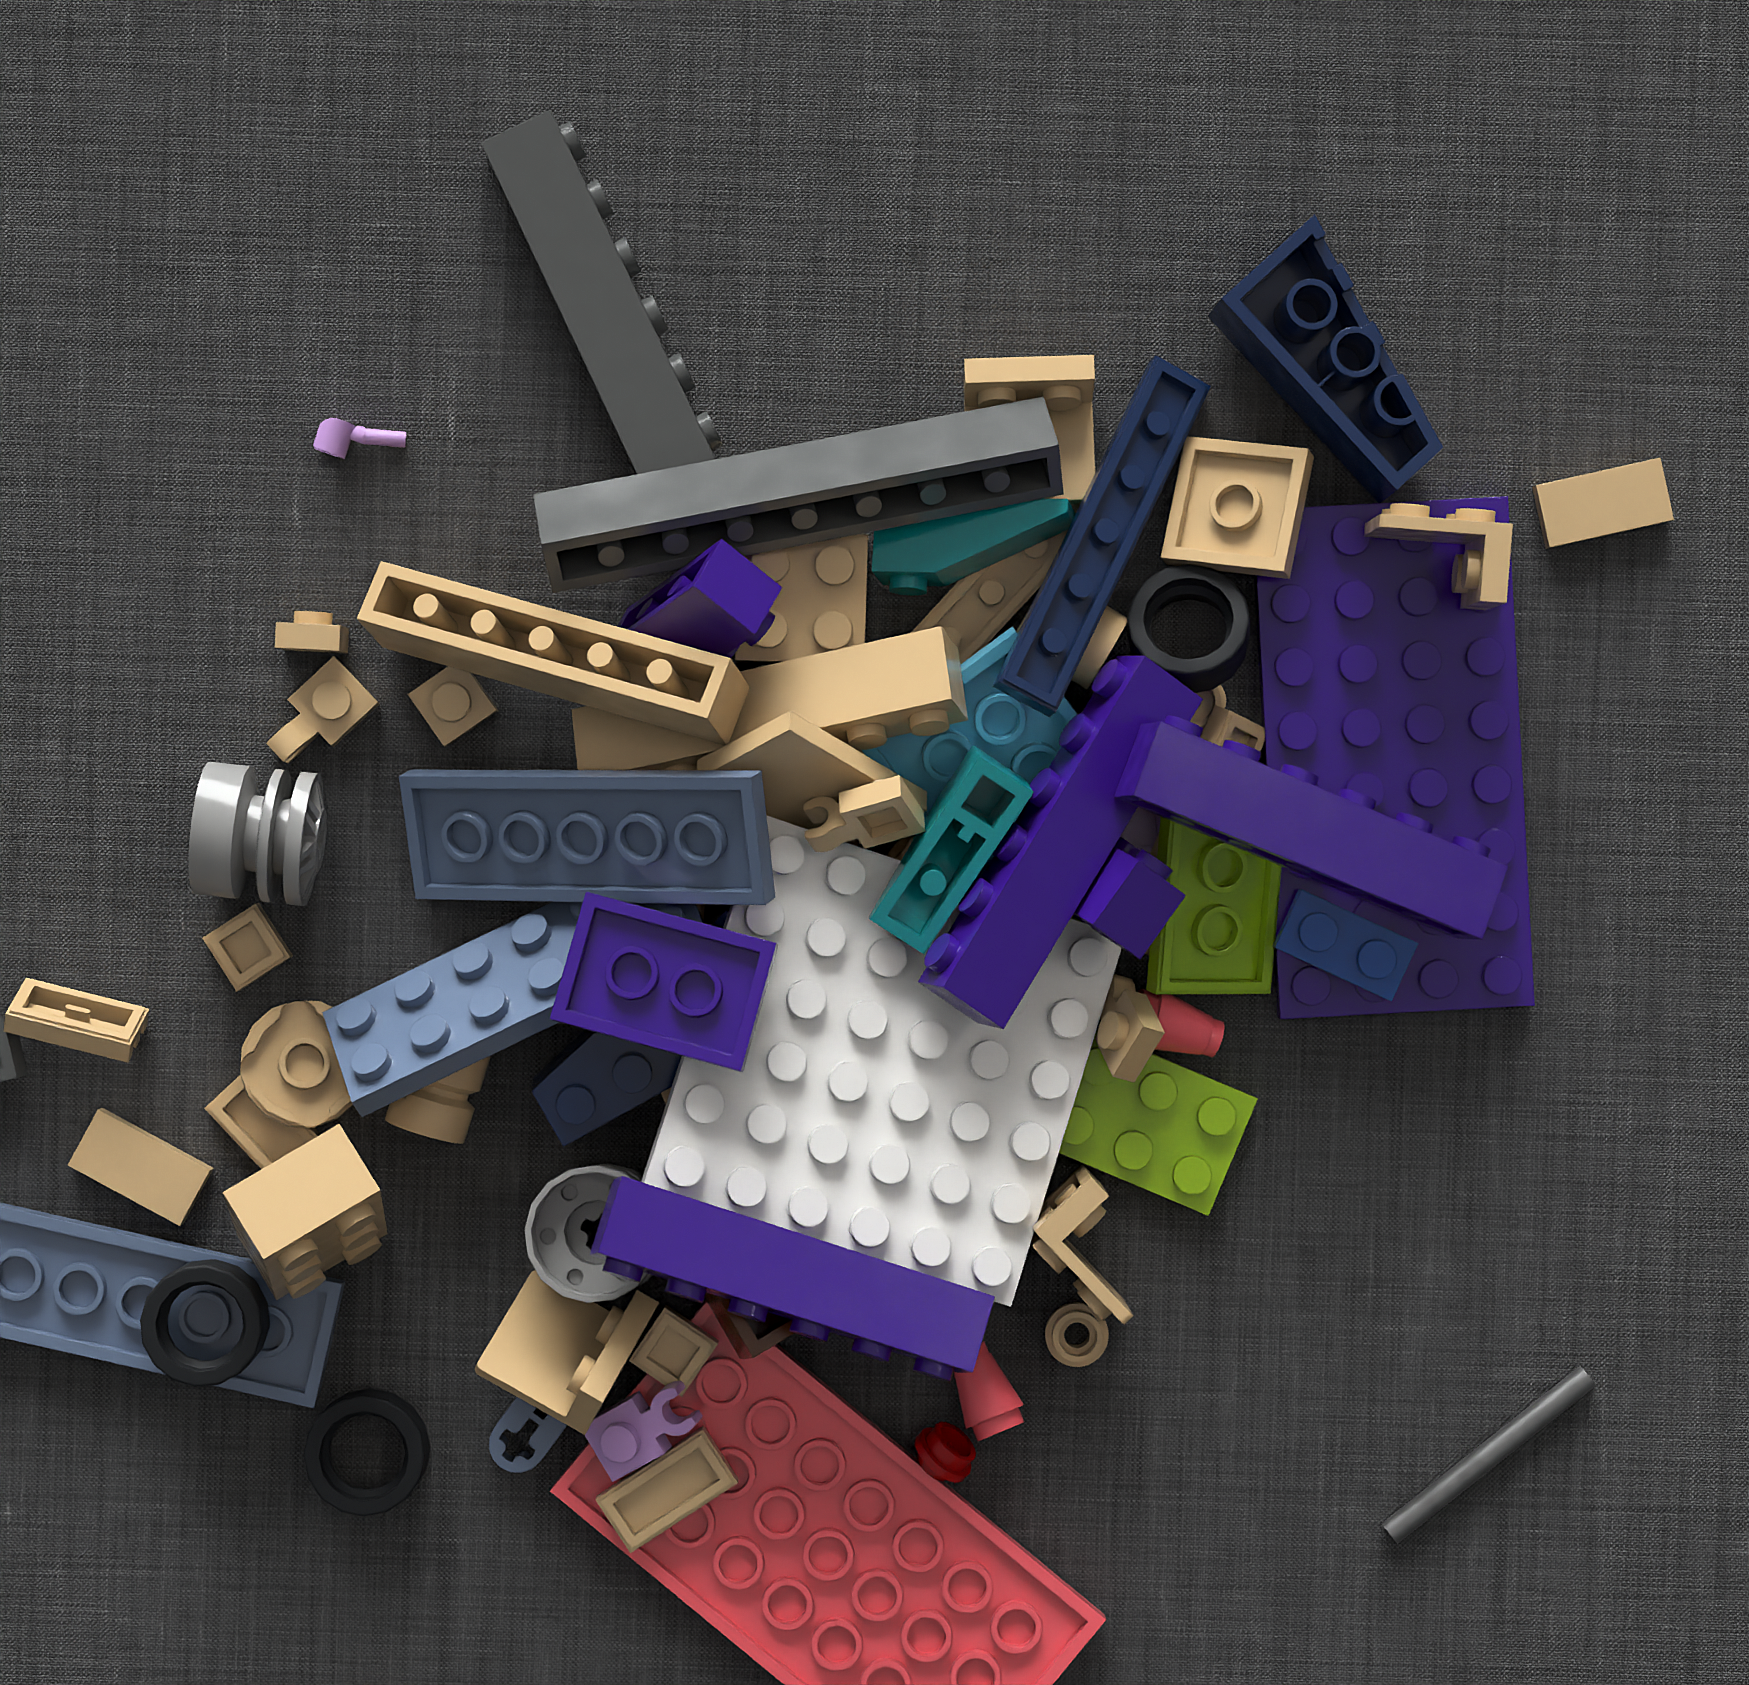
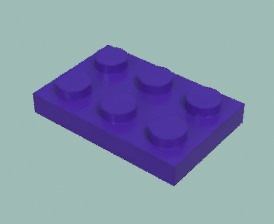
[550,892,778,1073]

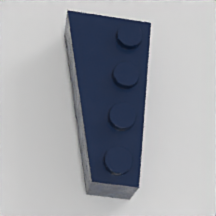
[1208,214,1443,503]
[532,904,729,1147]

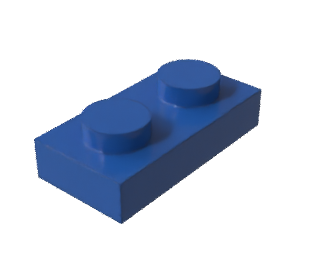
[1272,889,1419,1002]

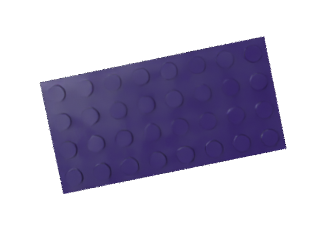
[1254,496,1535,1019]

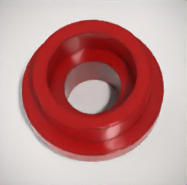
[915,1422,976,1483]

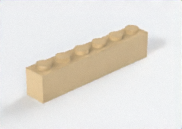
[357,561,750,745]
[571,626,968,770]

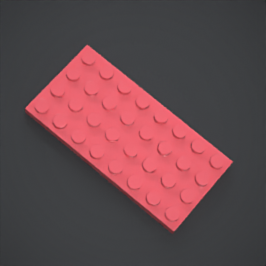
[550,1301,1106,1685]

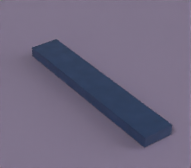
[993,356,1211,717]

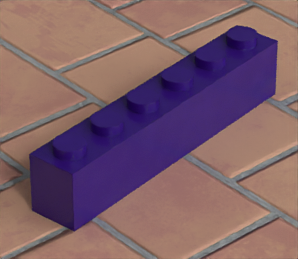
[918,656,1203,1029]
[1114,715,1509,939]
[590,1176,995,1381]

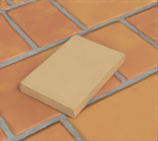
[697,711,927,846]

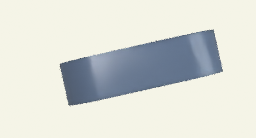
[489,1397,567,1473]

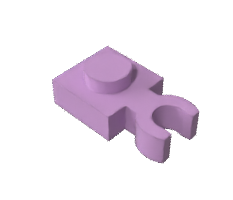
[585,1381,703,1482]

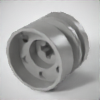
[188,762,327,906]
[524,1163,652,1303]

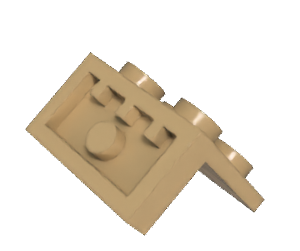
[964,355,1095,504]
[1364,503,1513,610]
[1031,1164,1133,1325]
[475,1270,659,1435]

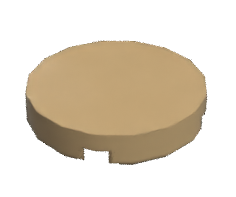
[240,1000,353,1128]

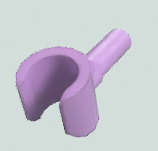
[313,418,406,459]

